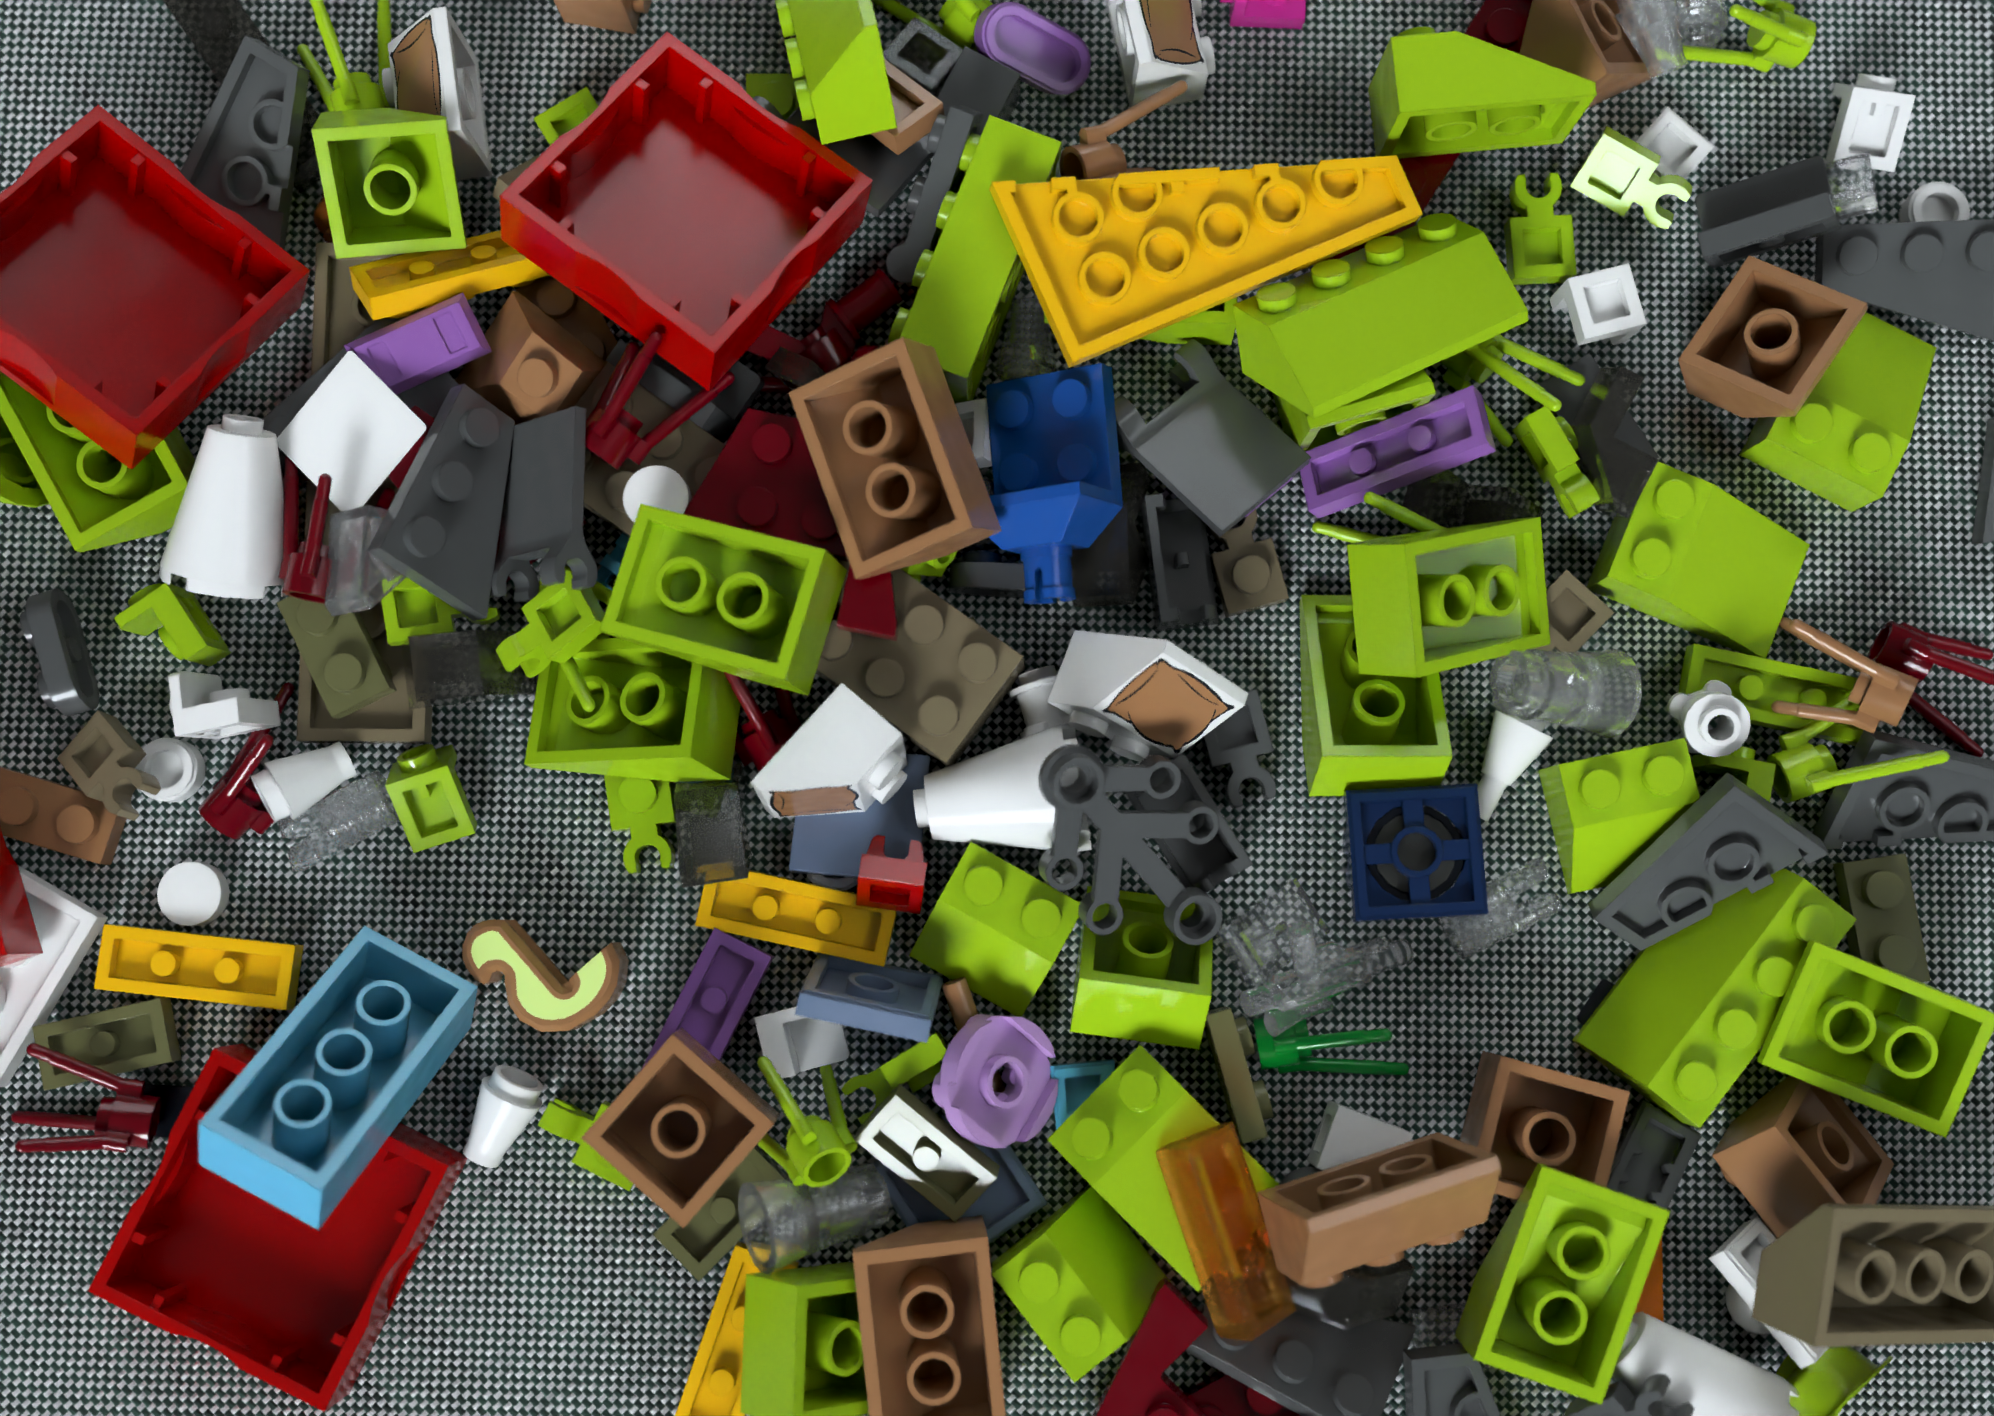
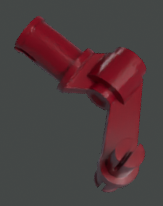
[746,268,903,379]

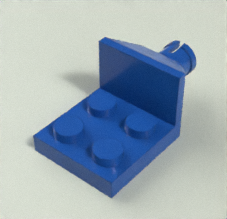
[986,363,1123,604]

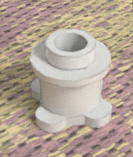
[1009,665,1070,739]
[1667,680,1751,757]

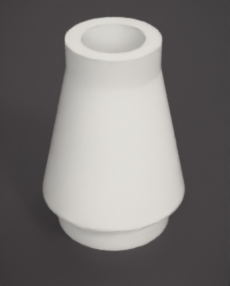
[251,741,357,822]
[463,1065,543,1168]

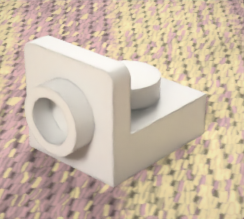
[1825,73,1916,172]
[168,671,281,739]

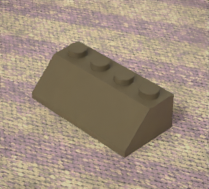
[1752,1204,1994,1347]

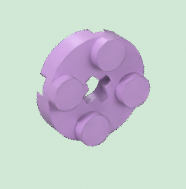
[932,1014,1058,1148]

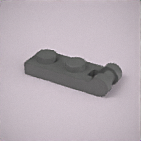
[886,105,985,283]

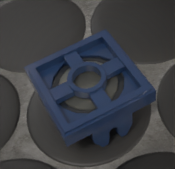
[1343,783,1489,922]

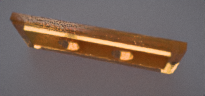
[1156,1122,1296,1341]

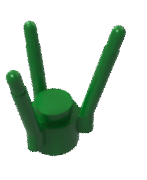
[1253,973,1409,1075]

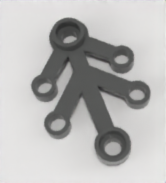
[1038,744,1222,945]

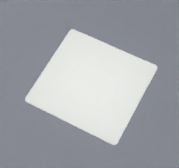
[277,351,427,519]

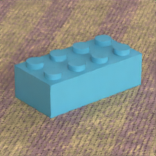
[198,925,478,1230]

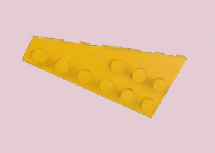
[989,155,1423,368]

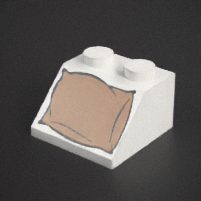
[1105,0,1215,107]
[382,6,492,180]
[1047,630,1249,762]
[751,683,908,818]

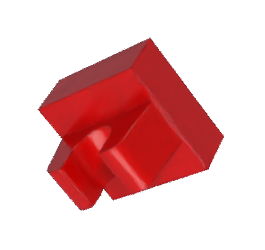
[856,835,927,914]

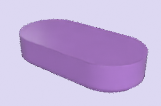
[974,2,1091,95]

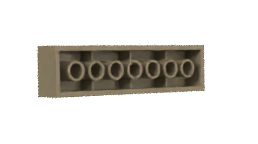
[575,362,1025,767]

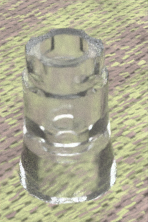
[1489,649,1642,738]
[738,1163,891,1275]

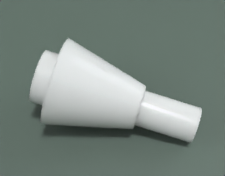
[1477,704,1554,822]

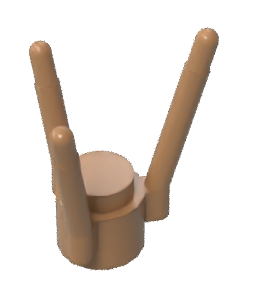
[1060,80,1188,180]
[1771,617,1919,734]

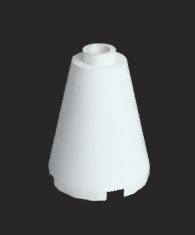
[159,414,288,599]
[913,724,1092,853]
[1612,1312,1800,1416]

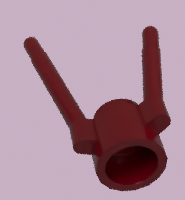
[585,331,735,470]
[278,455,396,605]
[1867,620,1994,757]
[723,672,802,772]
[198,682,295,840]
[11,1043,162,1153]

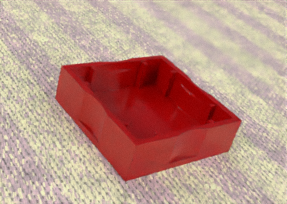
[499,32,873,391]
[0,105,310,470]
[88,1043,468,1412]

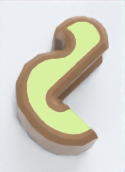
[462,919,629,1032]

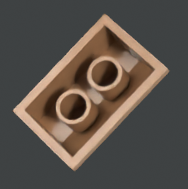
[788,337,1002,579]
[1257,1132,1501,1288]
[852,1215,1006,1416]

